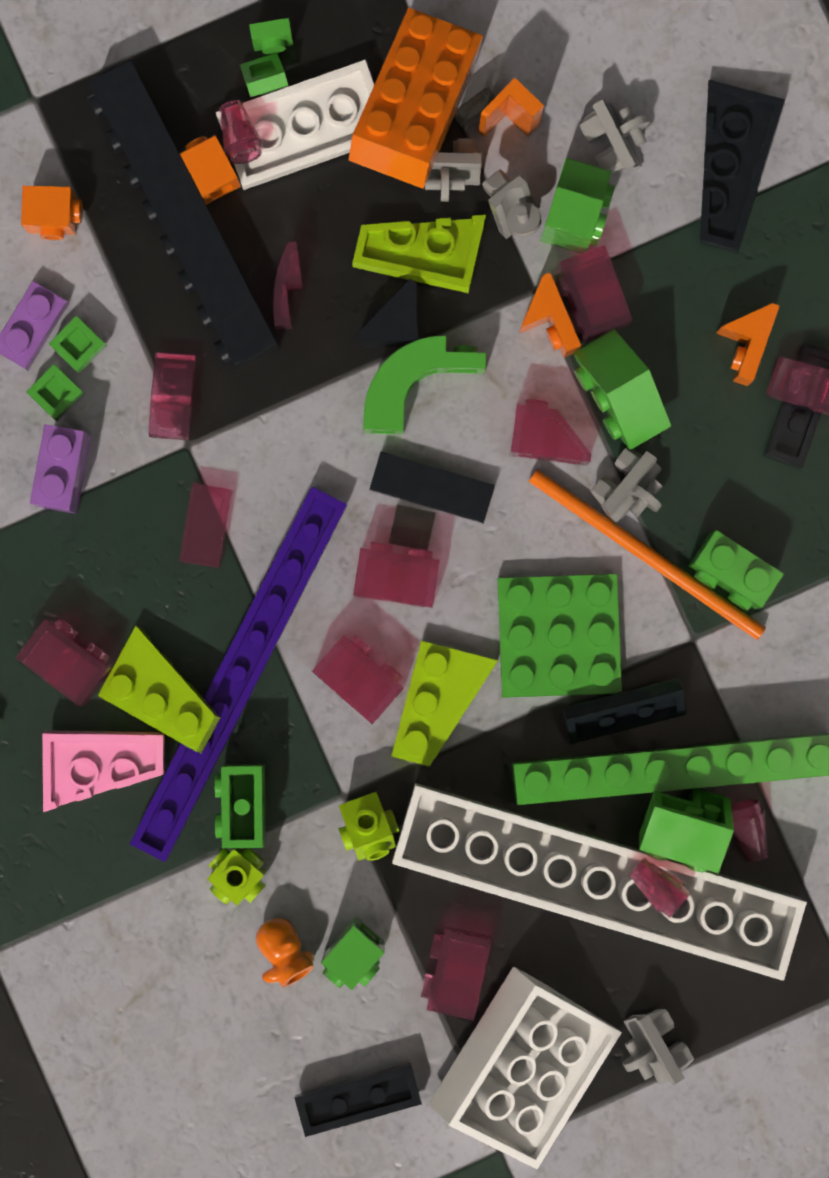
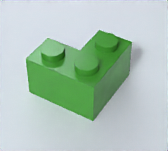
[540,158,615,255]
[573,329,671,450]
[639,788,734,873]

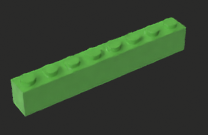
[511,733,829,805]

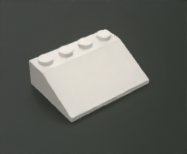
[428,966,622,1169]

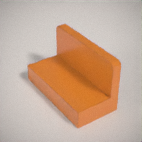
[478,78,544,137]

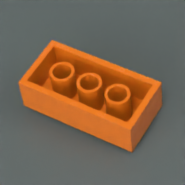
[348,7,483,189]

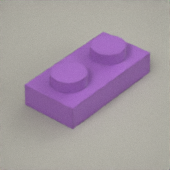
[0,281,69,371]

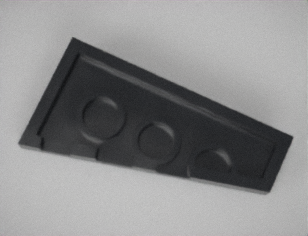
[700,80,785,254]

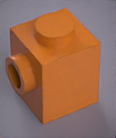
[180,135,241,205]
[21,185,83,240]

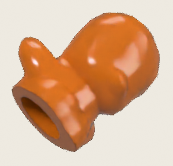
[255,918,314,987]

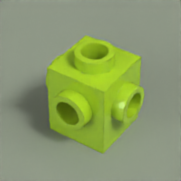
[338,792,399,861]
[207,848,267,906]

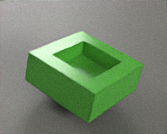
[249,18,293,54]
[239,53,288,97]
[49,316,107,373]
[26,364,85,421]

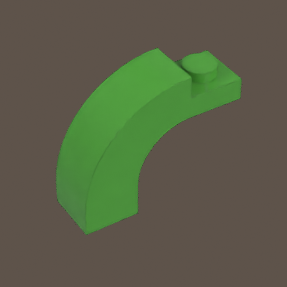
[363,336,486,435]

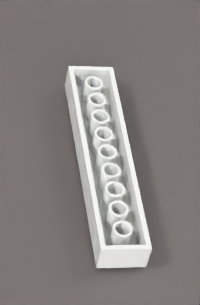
[392,783,807,981]

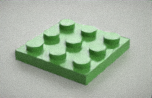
[497,574,622,698]

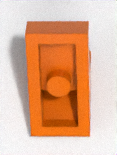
[519,273,581,358]
[716,303,780,386]

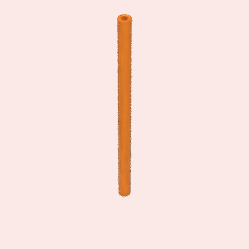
[528,469,766,640]

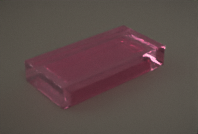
[179,483,233,568]

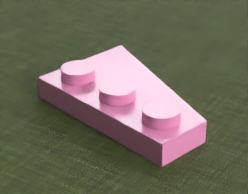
[42,730,165,812]

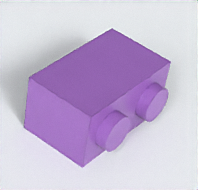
[30,424,91,514]

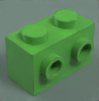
[688,530,784,611]
[215,764,266,848]
[321,916,385,990]

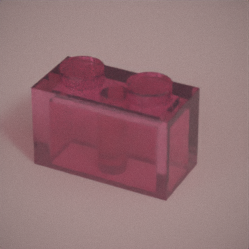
[554,245,633,342]
[353,542,440,609]
[15,618,113,707]
[311,635,404,724]
[420,925,492,1021]

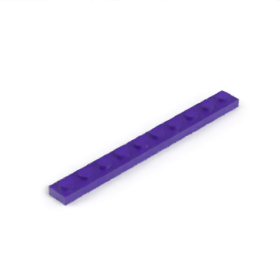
[130,486,348,862]

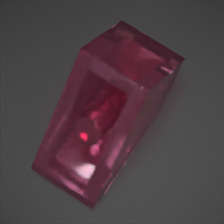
[509,399,592,466]

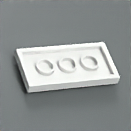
[216,60,374,190]

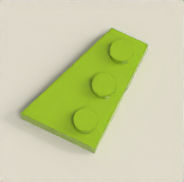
[353,215,486,293]
[98,626,221,753]
[391,641,498,767]

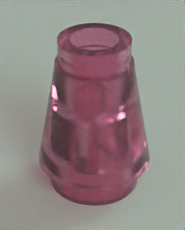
[220,100,263,164]
[731,799,769,862]
[629,858,691,918]

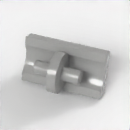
[579,99,650,174]
[425,139,482,202]
[482,169,542,239]
[591,448,663,524]
[622,1009,694,1085]

